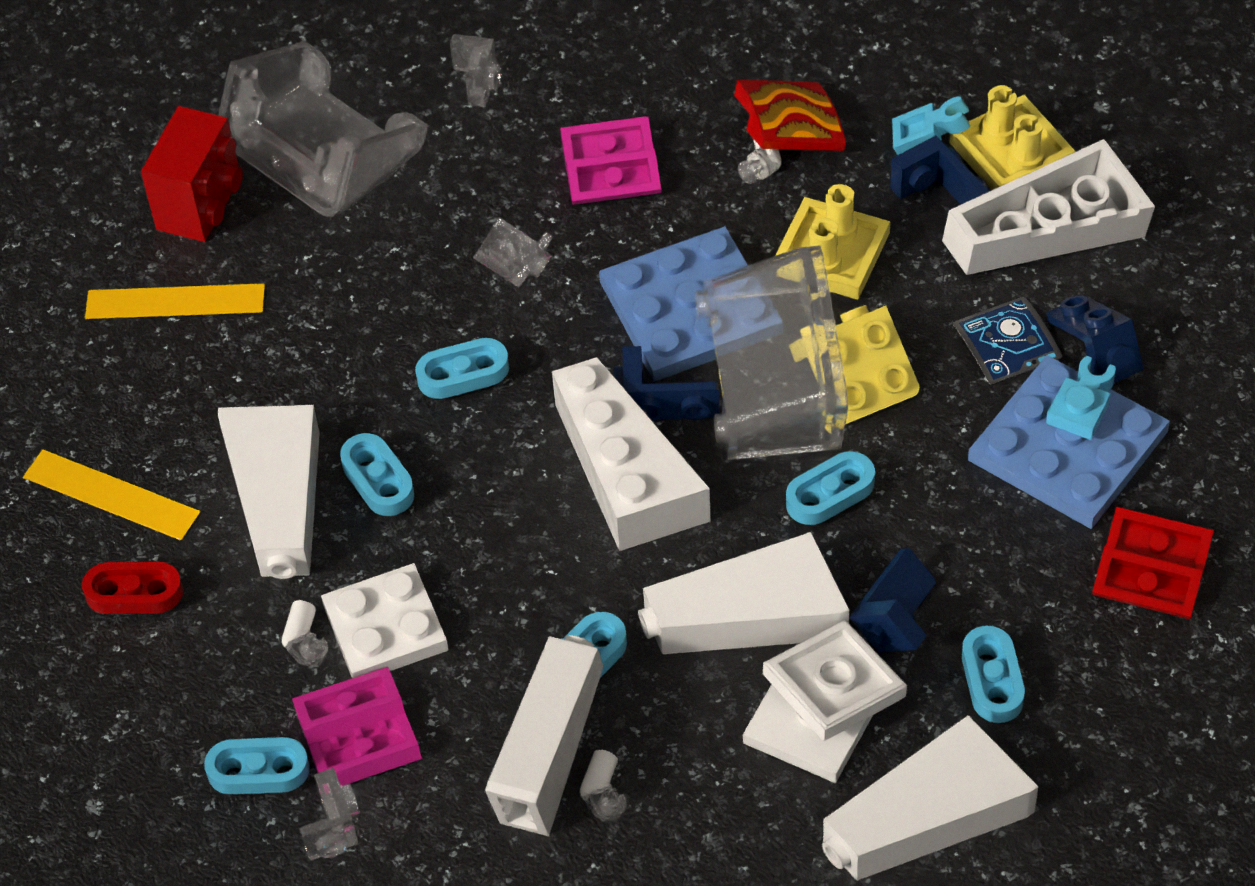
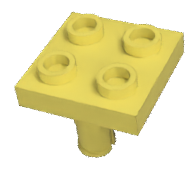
[949,85,1076,191]
[772,184,890,300]

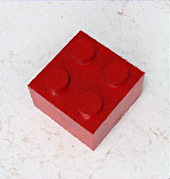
[141,106,243,242]

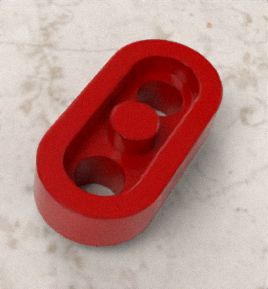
[82,562,183,614]

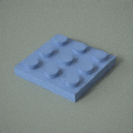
[599,226,782,382]
[968,355,1170,529]

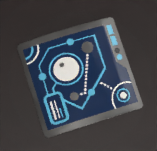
[953,297,1062,384]

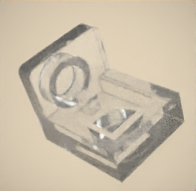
[450,34,500,107]
[473,217,553,288]
[300,768,359,860]

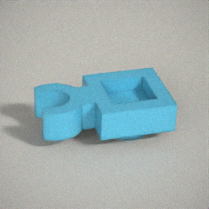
[892,96,970,155]
[1046,356,1116,440]

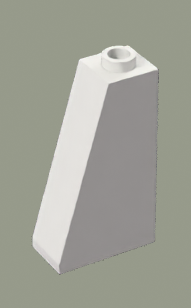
[218,405,320,579]
[638,532,849,654]
[485,636,603,836]
[822,716,1038,881]

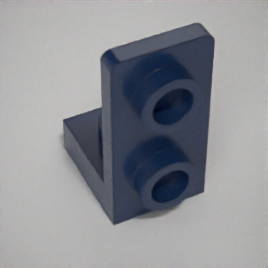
[890,135,990,205]
[849,548,936,653]

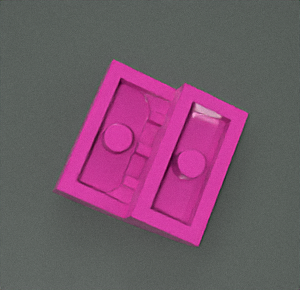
[560,116,661,205]
[292,667,422,792]

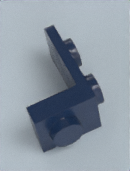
[1046,295,1144,383]
[614,346,719,421]

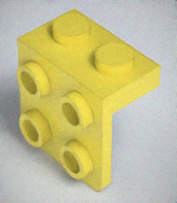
[788,305,919,426]

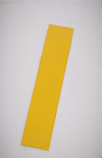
[85,284,265,319]
[23,449,200,540]

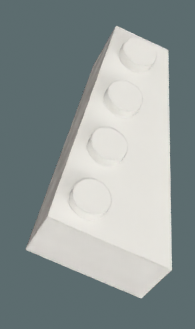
[942,139,1155,275]
[552,357,711,551]

